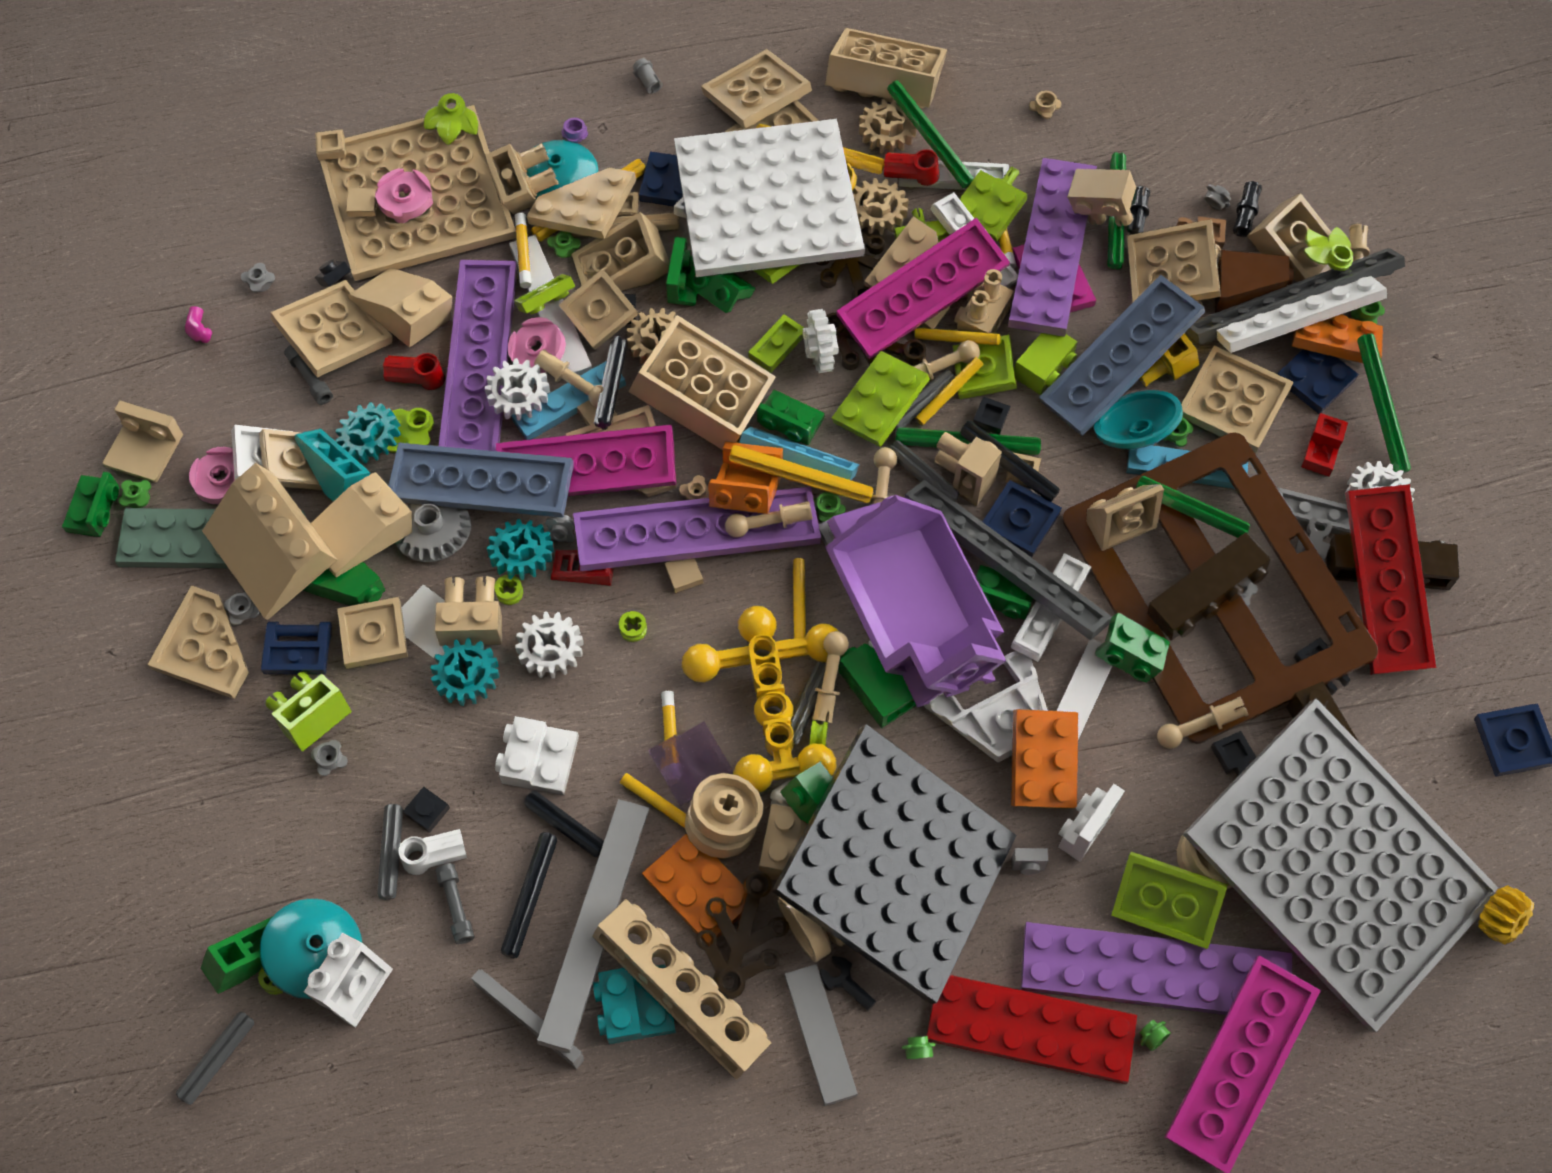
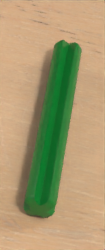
[1136,476,1250,538]

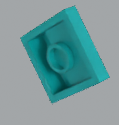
[593,964,676,1044]

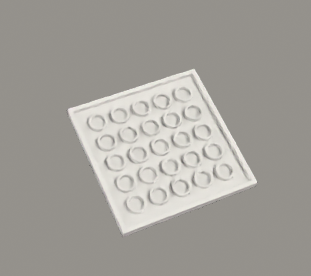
[674,119,865,277]

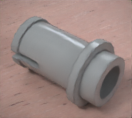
[633,58,663,94]

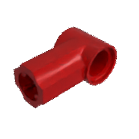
[884,149,940,186]
[383,353,445,390]

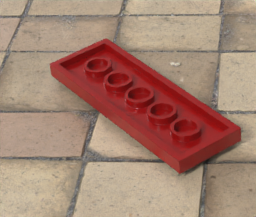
[1345,484,1436,675]
[926,975,1138,1084]

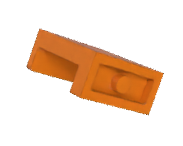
[708,441,783,514]

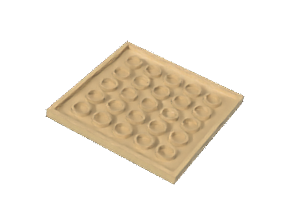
[320,105,516,281]

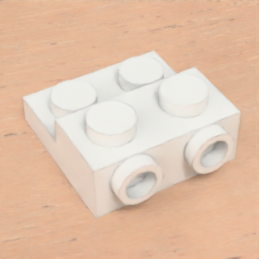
[495,716,579,795]
[1058,784,1125,862]
[304,933,393,1028]

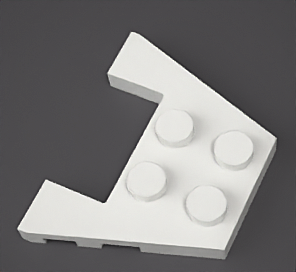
[924,650,1048,762]

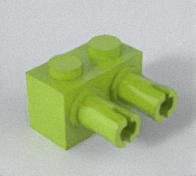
[265,672,352,752]

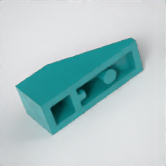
[295,428,370,502]

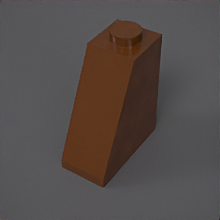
[1215,250,1294,313]

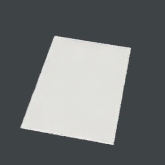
[402,585,454,665]

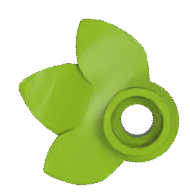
[424,93,478,146]
[1304,227,1353,271]
[387,408,434,453]

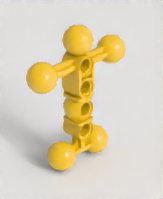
[682,606,839,793]

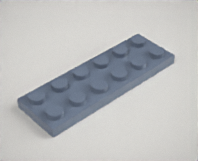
[1039,275,1205,436]
[389,443,574,518]

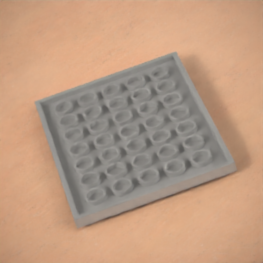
[1183,699,1499,1032]

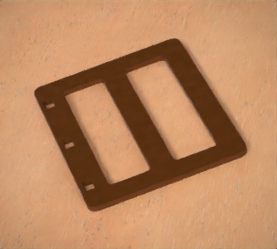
[1063,432,1378,744]

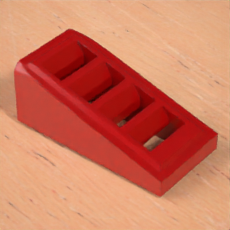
[551,550,614,586]

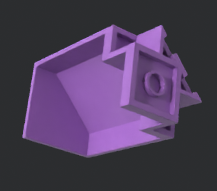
[825,495,1006,708]

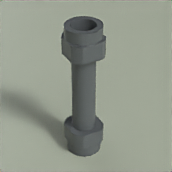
[284,345,333,405]
[435,863,475,944]

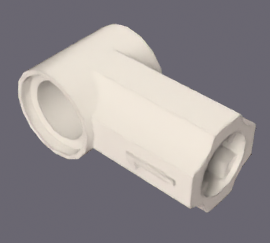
[399,829,467,875]

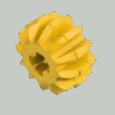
[1478,885,1534,945]

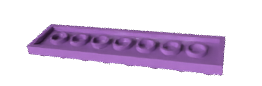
[1008,158,1097,337]
[439,260,518,451]
[573,486,821,571]
[1021,922,1292,1015]

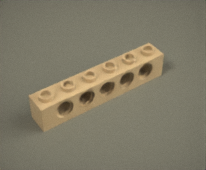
[592,899,771,1080]

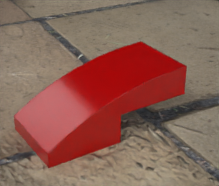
[1301,413,1348,477]

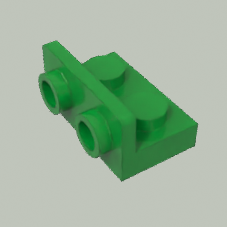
[666,237,698,306]
[687,266,755,313]
[757,389,825,445]
[62,472,119,537]
[976,564,1033,620]

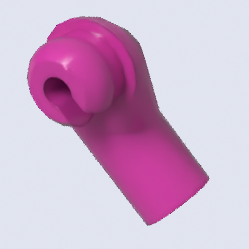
[185,306,212,343]

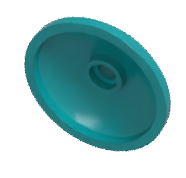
[526,140,599,199]
[1094,390,1183,450]
[260,899,362,999]

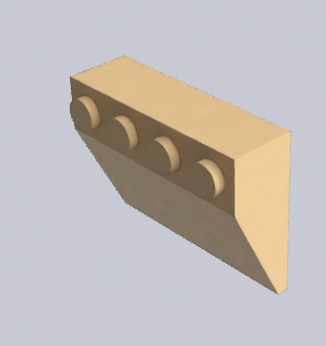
[825,28,947,108]
[629,315,776,450]
[202,463,337,620]

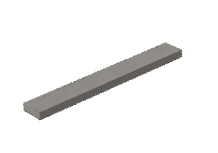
[537,799,649,1053]

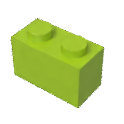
[1014,333,1078,395]

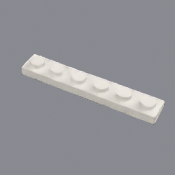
[1216,276,1387,353]

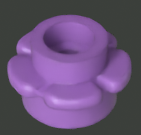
[561,118,588,143]

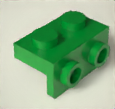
[1095,613,1170,683]

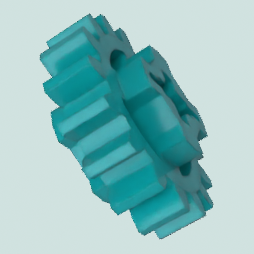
[336,402,401,463]
[487,519,554,580]
[430,638,500,706]

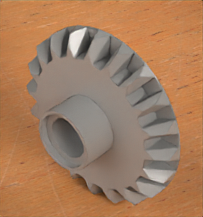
[396,503,471,562]

